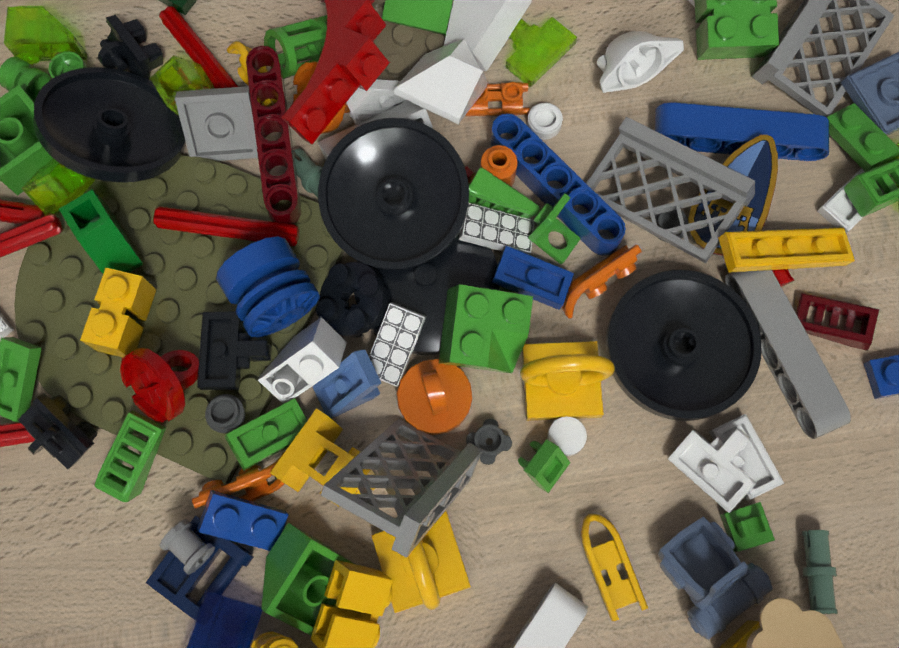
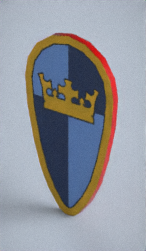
[688,134,778,256]

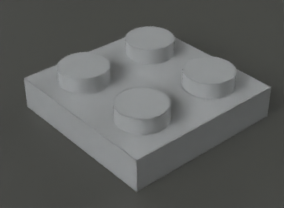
[175,86,258,161]

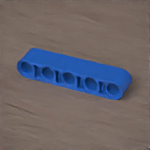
[655,103,829,161]
[490,114,626,256]

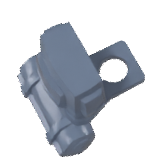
[658,516,773,640]

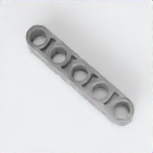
[725,270,851,439]

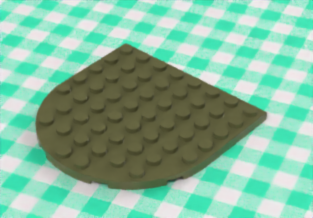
[14,155,345,485]

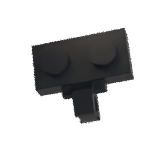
[197,311,272,390]

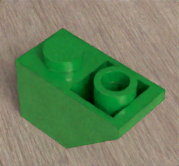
[59,189,143,273]

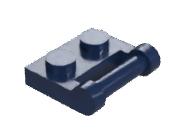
[146,515,254,625]

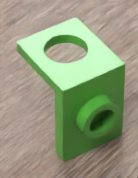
[528,193,580,264]

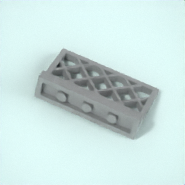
[752,0,894,117]
[586,117,755,263]
[321,419,483,558]

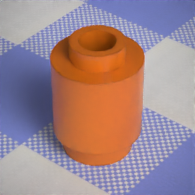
[481,145,517,187]

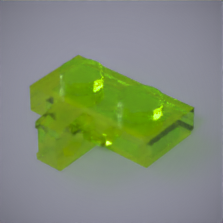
[506,17,577,87]

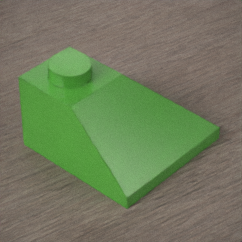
[261,522,355,635]

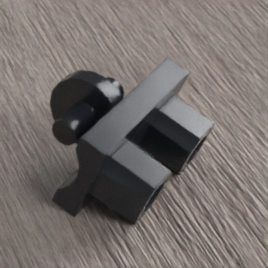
[98,14,163,80]
[18,393,97,469]

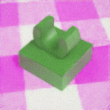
[518,439,571,493]
[720,502,775,552]

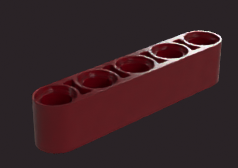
[246,46,301,224]

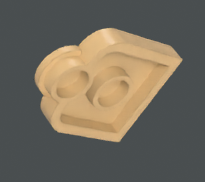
[746,598,844,648]

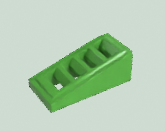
[844,159,899,217]
[468,168,541,219]
[94,410,166,502]

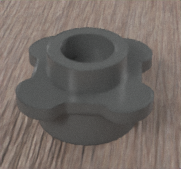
[466,419,512,465]

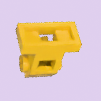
[270,408,376,507]

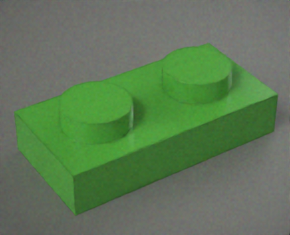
[827,103,899,172]
[0,337,42,422]
[225,398,308,471]

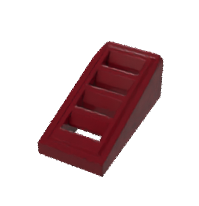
[796,293,879,351]

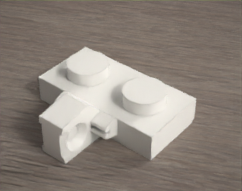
[346,79,408,125]
[668,429,756,513]

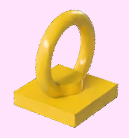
[520,341,615,421]
[371,511,471,613]

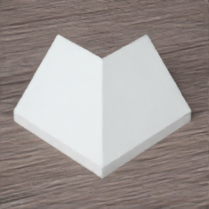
[393,39,488,124]

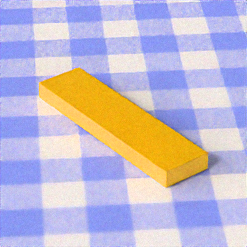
[718,228,855,272]

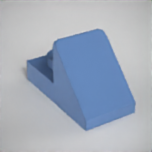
[312,349,381,419]

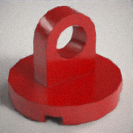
[120,348,199,422]

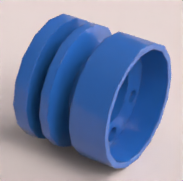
[216,237,320,337]

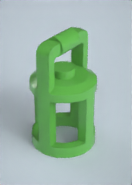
[264,15,327,79]

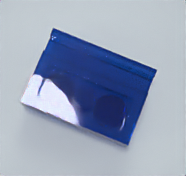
[185,590,263,648]

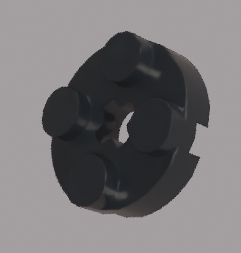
[316,262,390,338]

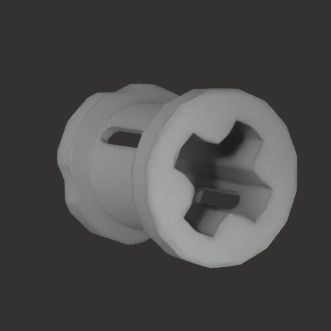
[159,519,215,575]

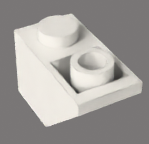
[258,317,347,404]

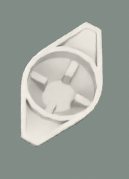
[597,31,684,93]

